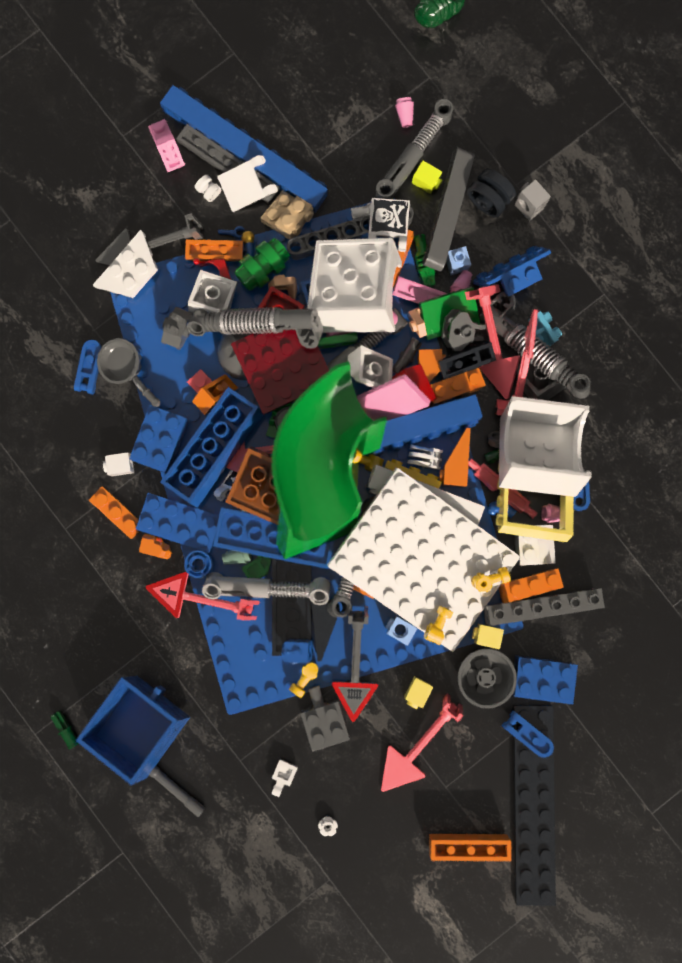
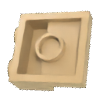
[260,191,314,240]

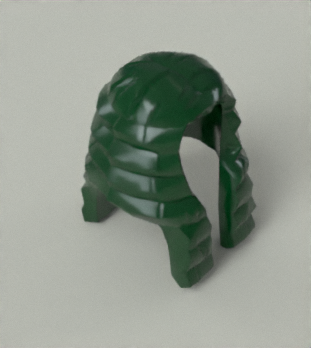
[414,0,465,28]

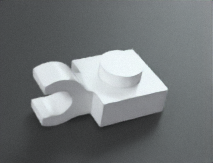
[272,759,298,797]

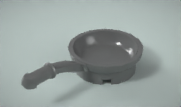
[97,338,160,407]

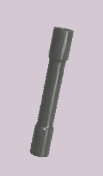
[149,765,205,817]

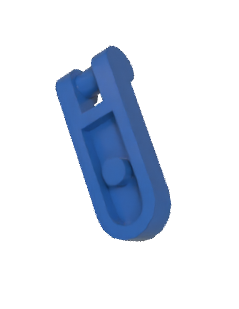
[74,340,102,394]
[501,710,554,758]

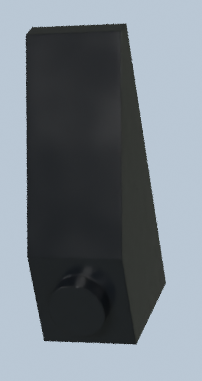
[438,340,496,380]
[311,600,340,661]

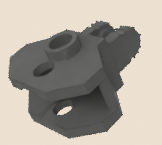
[161,307,193,350]
[441,309,486,351]

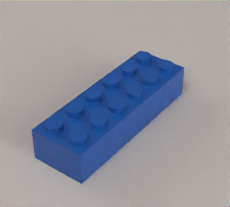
[160,387,263,508]
[368,395,483,456]

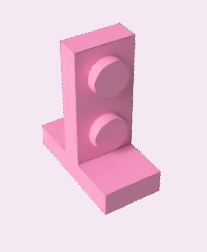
[148,119,185,172]

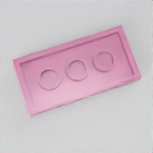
[357,374,430,421]

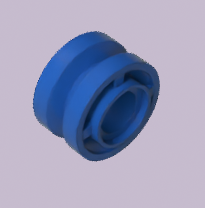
[184,551,214,578]

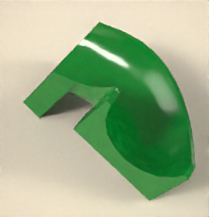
[272,361,387,559]

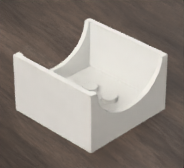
[307,238,402,333]
[499,396,591,497]

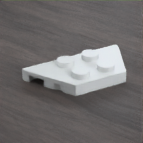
[93,230,158,298]

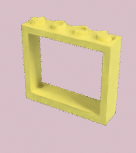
[496,465,574,542]

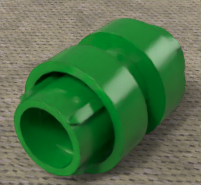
[235,238,290,291]

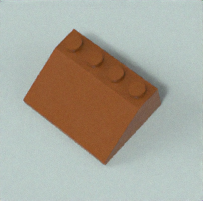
[226,446,280,525]

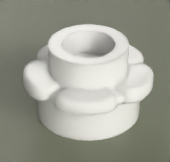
[318,816,338,836]

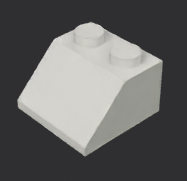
[188,270,237,313]
[348,346,393,388]
[515,525,555,566]

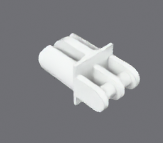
[407,445,443,470]

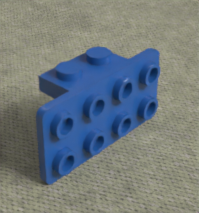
[473,246,551,296]

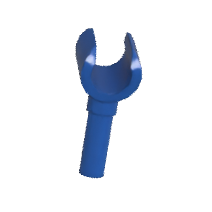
[218,226,244,240]

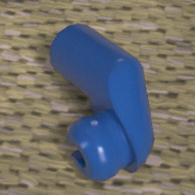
[487,501,516,518]

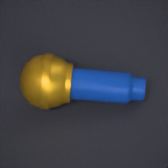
[241,231,255,257]

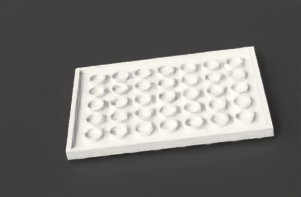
[327,467,520,652]

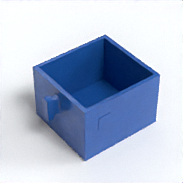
[76,676,190,785]

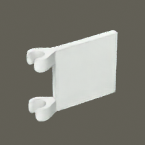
[217,155,278,212]

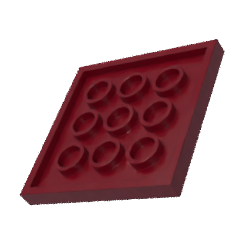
[231,330,329,415]

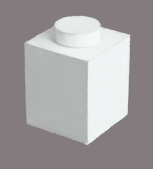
[103,453,134,476]

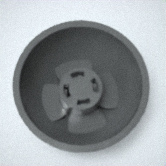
[217,331,255,381]
[458,649,517,708]

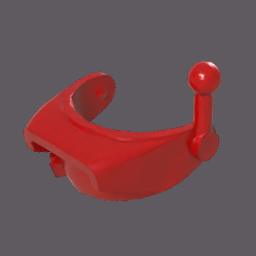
[193,258,232,280]

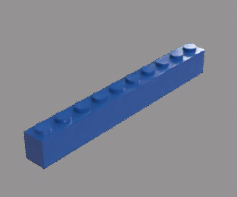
[160,85,328,213]

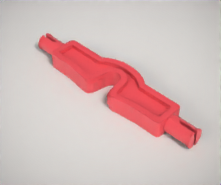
[468,458,538,519]

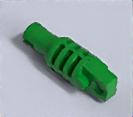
[414,234,435,287]

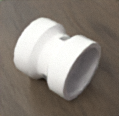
[195,175,221,202]

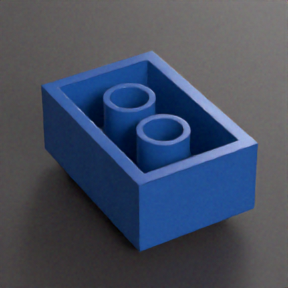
[129,405,189,473]
[512,655,578,704]

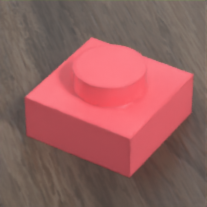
[187,369,212,393]

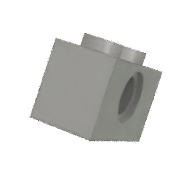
[515,179,551,221]

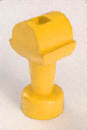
[352,448,384,472]
[471,567,511,592]
[424,605,454,645]
[289,661,318,698]

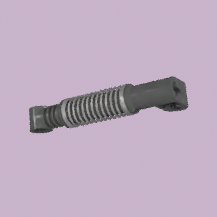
[480,292,591,399]
[187,307,324,349]

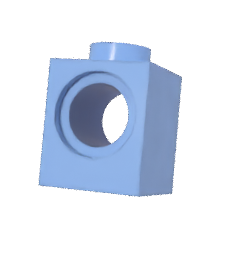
[446,246,471,275]
[385,616,417,646]

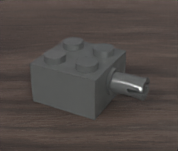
[301,685,350,752]

